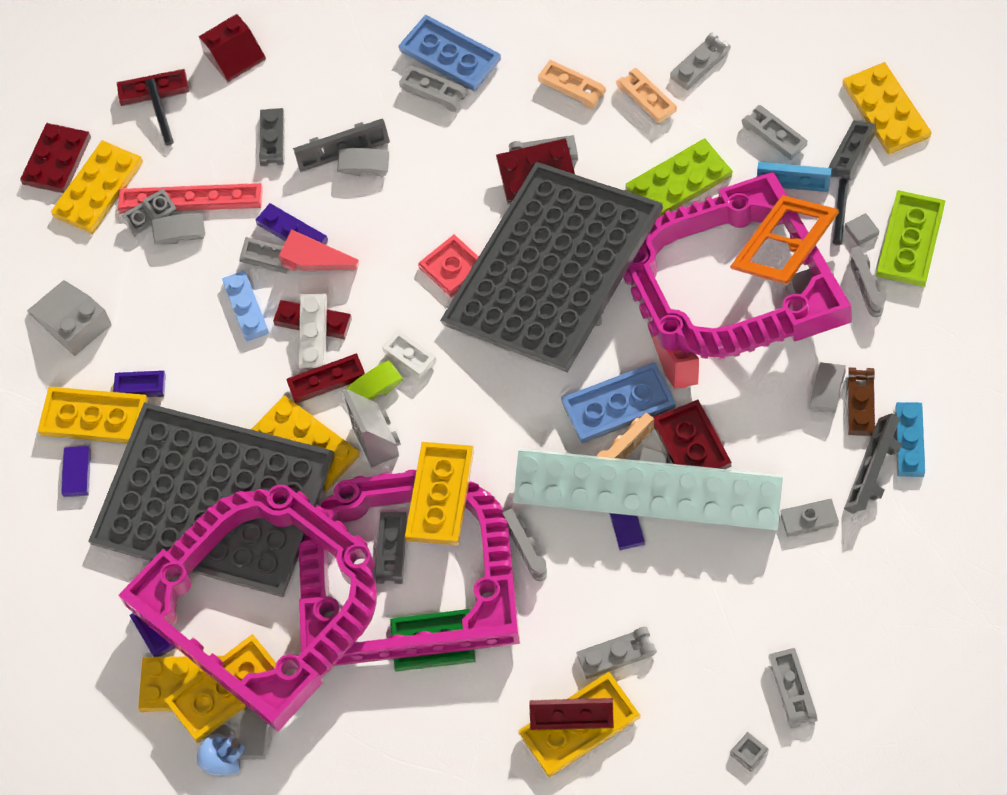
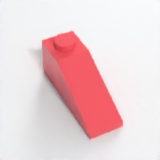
[279,229,359,271]
[650,334,699,389]

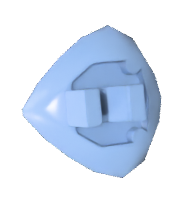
[197,733,245,775]

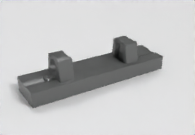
[293,118,390,172]
[844,413,902,514]

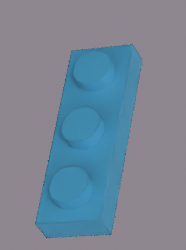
[757,162,832,192]
[895,402,925,477]

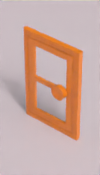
[730,195,839,285]

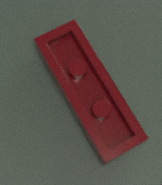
[116,68,189,106]
[273,300,352,340]
[286,353,365,404]
[529,698,614,730]

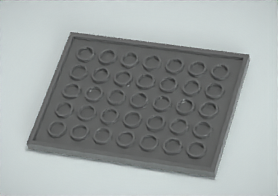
[440,162,663,373]
[88,402,335,598]

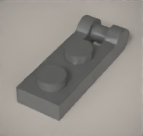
[259,108,285,167]
[828,120,877,181]
[375,512,407,584]

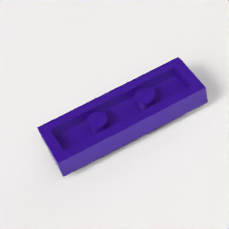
[255,203,328,244]

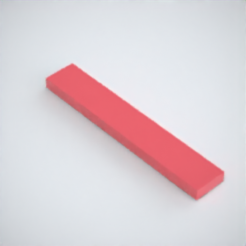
[118,183,263,213]

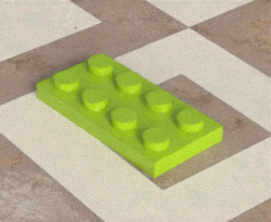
[625,138,733,217]
[876,190,946,287]

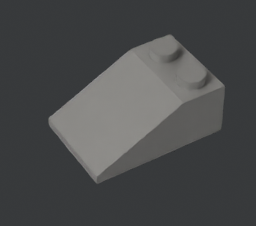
[27,280,112,356]
[342,389,401,468]

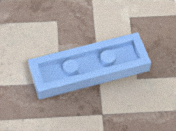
[222,270,269,342]

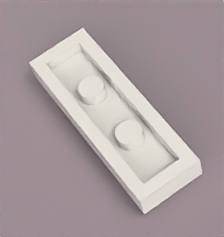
[299,294,327,370]

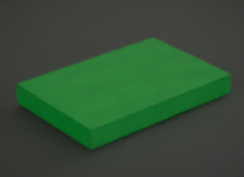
[390,609,476,672]

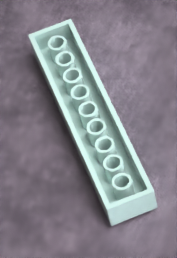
[513,449,783,531]

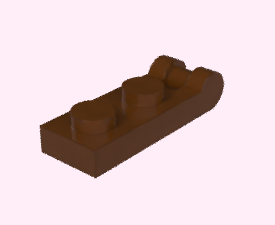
[847,367,875,436]

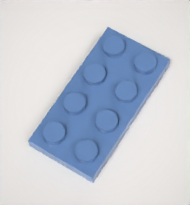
[398,14,501,92]
[561,362,676,444]

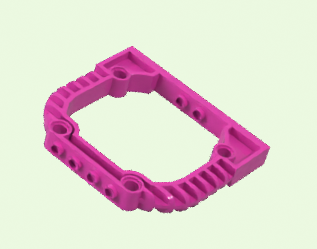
[623,172,852,360]
[299,469,520,666]
[118,485,377,732]

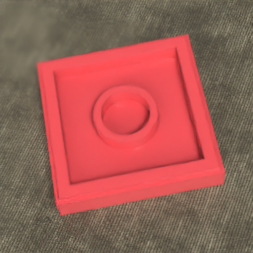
[418,234,479,297]

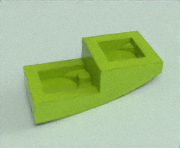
[345,360,404,401]

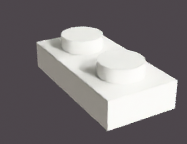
[382,330,437,379]

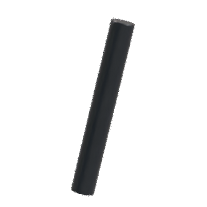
[146,79,174,146]
[832,178,849,245]

